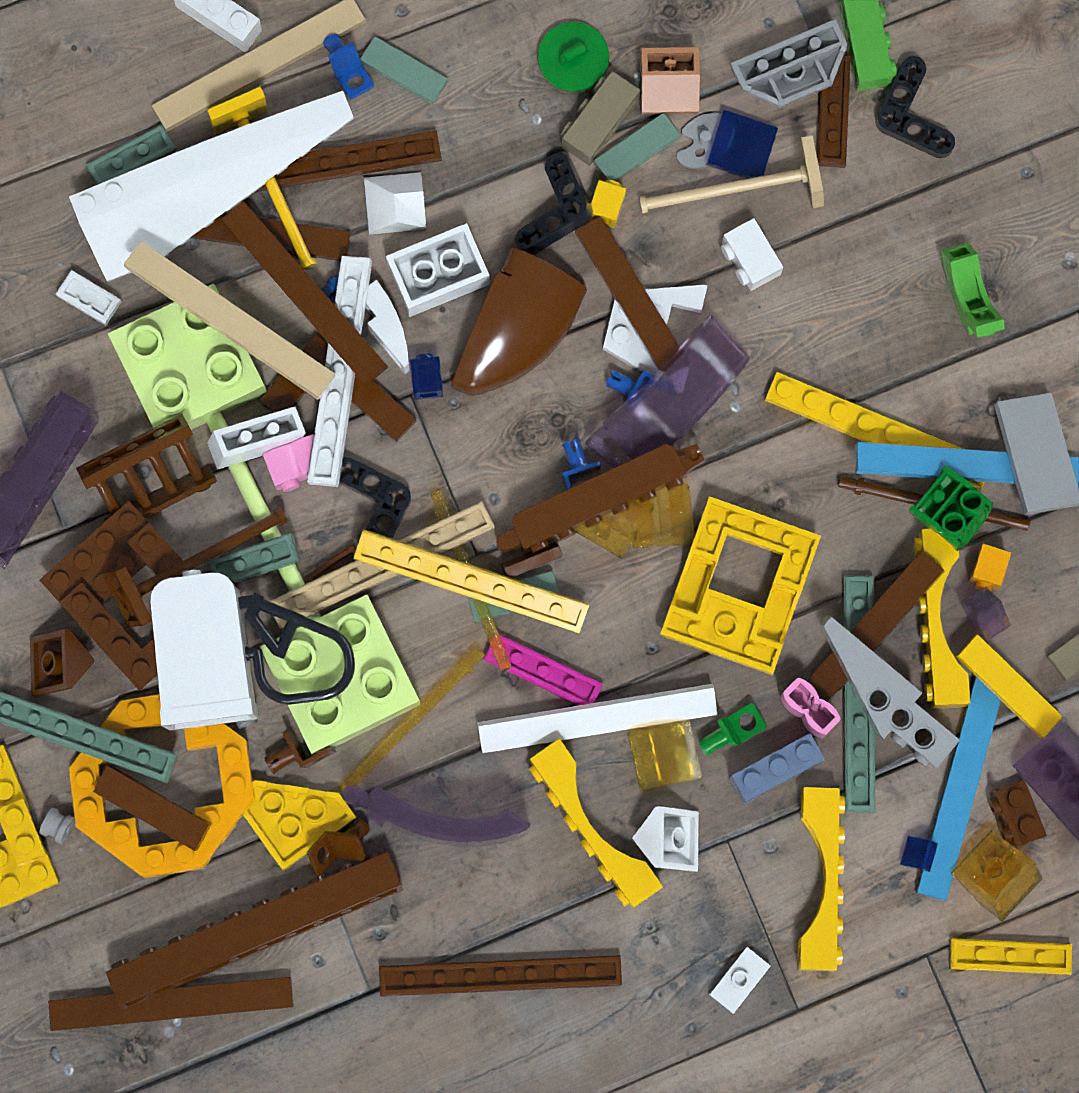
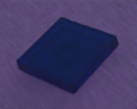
[706,110,778,179]

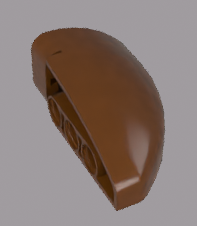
[452,248,587,396]

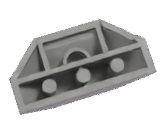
[730,19,847,108]

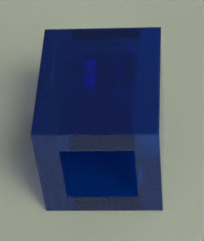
[410,353,443,400]

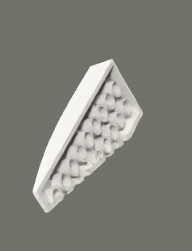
[69,91,354,282]

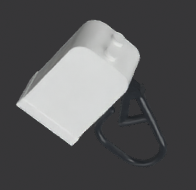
[151,570,355,731]

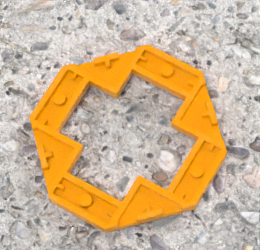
[69,694,255,878]

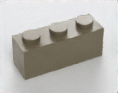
[561,71,640,166]

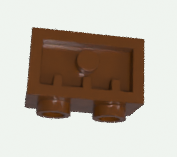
[988,780,1047,849]

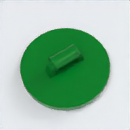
[538,22,609,92]

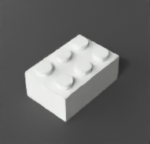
[386,223,490,317]

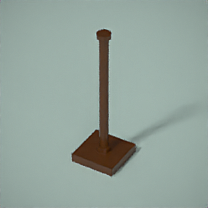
[102,507,287,627]

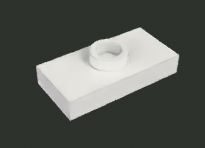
[56,270,122,326]
[709,947,770,1014]

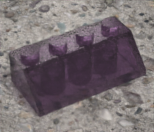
[1012,721,1079,841]

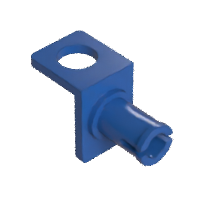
[323,34,374,99]
[606,370,675,414]
[562,439,601,490]

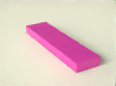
[483,633,603,706]

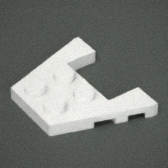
[603,285,707,396]

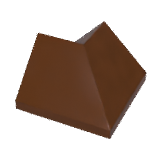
[30,629,95,697]

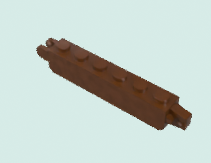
[496,444,705,553]

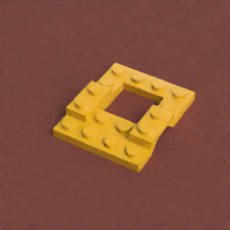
[660,496,821,675]
[0,745,60,909]

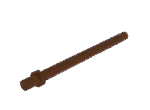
[838,476,1030,531]

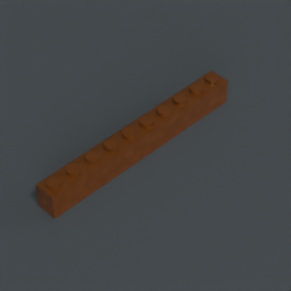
[106,851,403,1010]

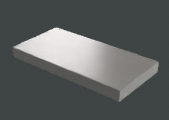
[994,393,1079,515]

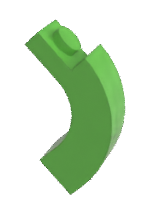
[941,242,1005,337]

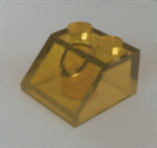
[951,830,1043,922]

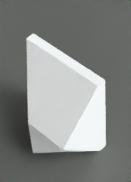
[364,172,427,235]
[632,806,699,872]

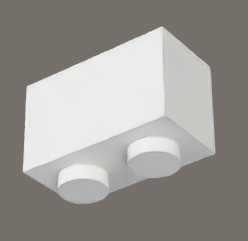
[721,218,783,291]

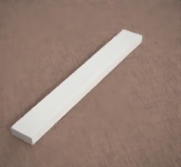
[307,256,372,487]
[477,684,717,753]

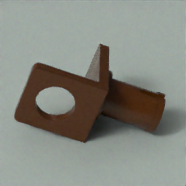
[264,730,336,774]
[307,819,370,875]

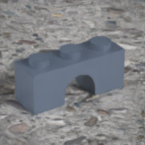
[729,733,825,805]

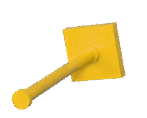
[207,86,317,271]

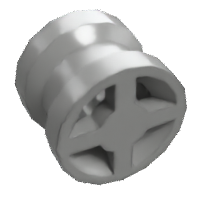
[39,807,75,845]

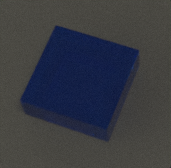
[900,836,938,872]

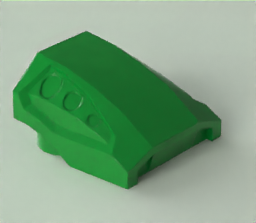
[909,465,993,551]

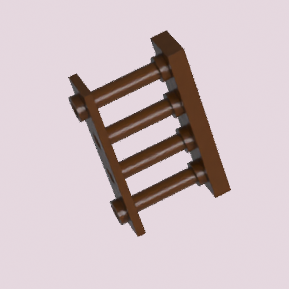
[76,414,218,521]

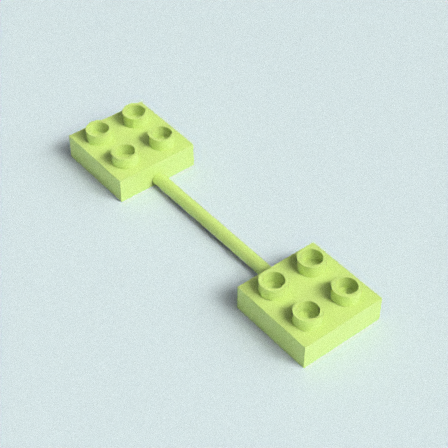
[108,283,420,756]

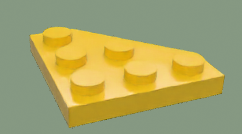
[243,780,357,871]

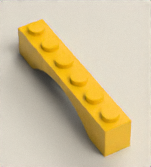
[914,529,970,709]
[528,739,663,909]
[798,787,845,971]

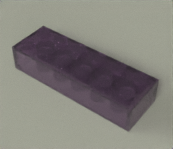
[0,391,99,570]

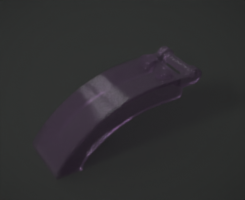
[586,315,750,468]
[343,785,531,847]

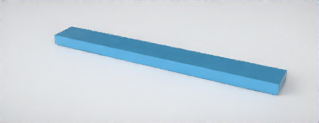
[855,442,1079,488]
[916,676,1001,901]

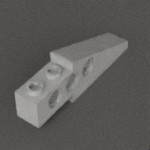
[819,615,960,768]

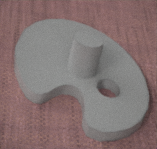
[676,113,734,169]

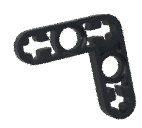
[876,56,955,158]
[515,153,593,255]
[339,457,411,543]

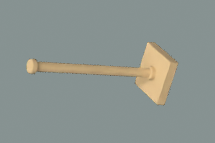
[639,135,824,213]

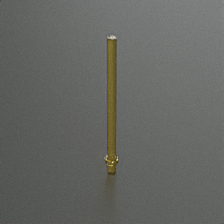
[431,490,512,672]
[338,647,485,795]

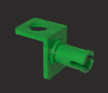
[698,703,767,756]

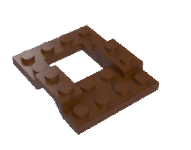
[39,501,183,691]

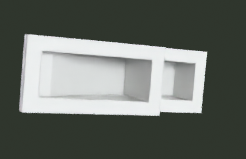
[365,280,410,374]

